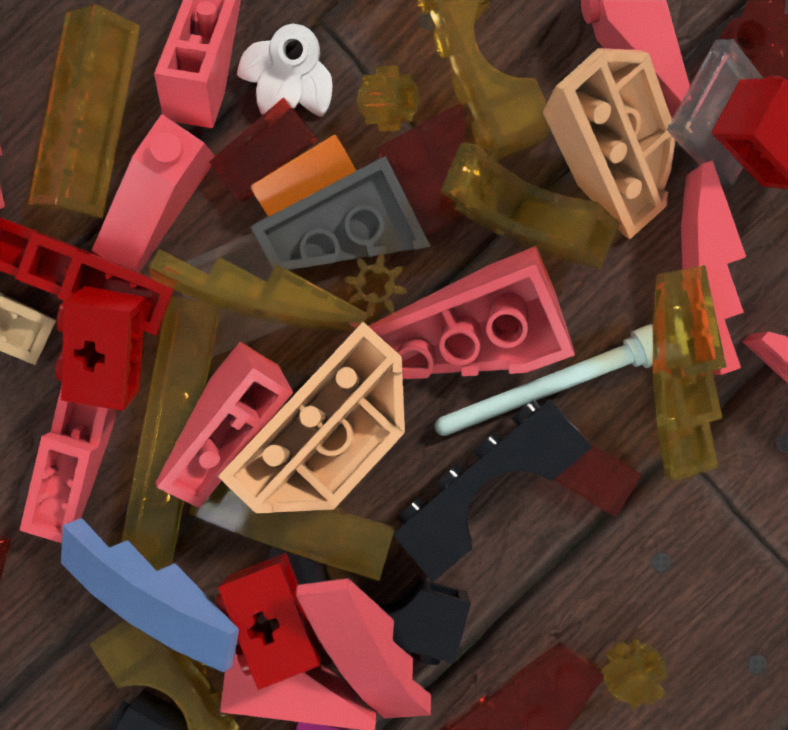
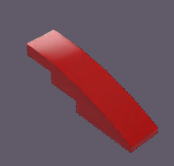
[0,216,175,336]

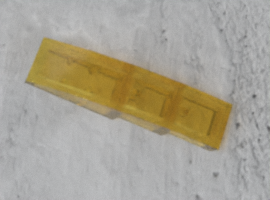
[149,249,369,331]
[652,265,727,480]
[189,481,394,580]

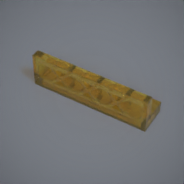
[28,4,140,218]

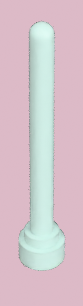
[434,324,667,436]

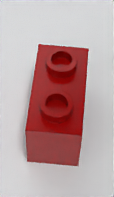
[711,76,788,189]
[55,286,146,411]
[216,553,324,690]

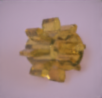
[357,65,420,132]
[344,254,407,318]
[602,639,669,709]

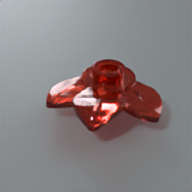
[719,0,788,80]

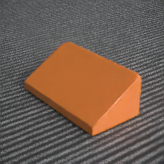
[250,135,356,217]

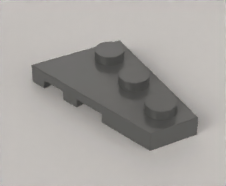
[250,156,431,272]

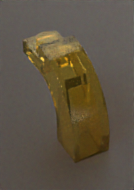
[441,142,620,269]

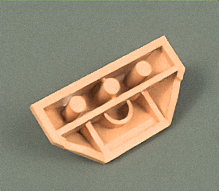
[543,48,676,239]
[218,322,405,513]

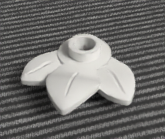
[237,23,333,122]

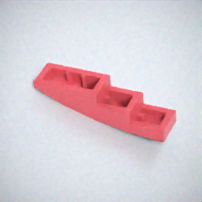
[681,160,746,375]
[19,389,118,543]
[296,578,431,719]

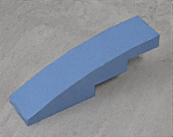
[61,518,239,672]

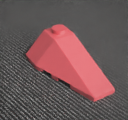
[349,246,575,379]

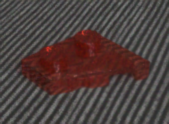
[377,102,468,237]

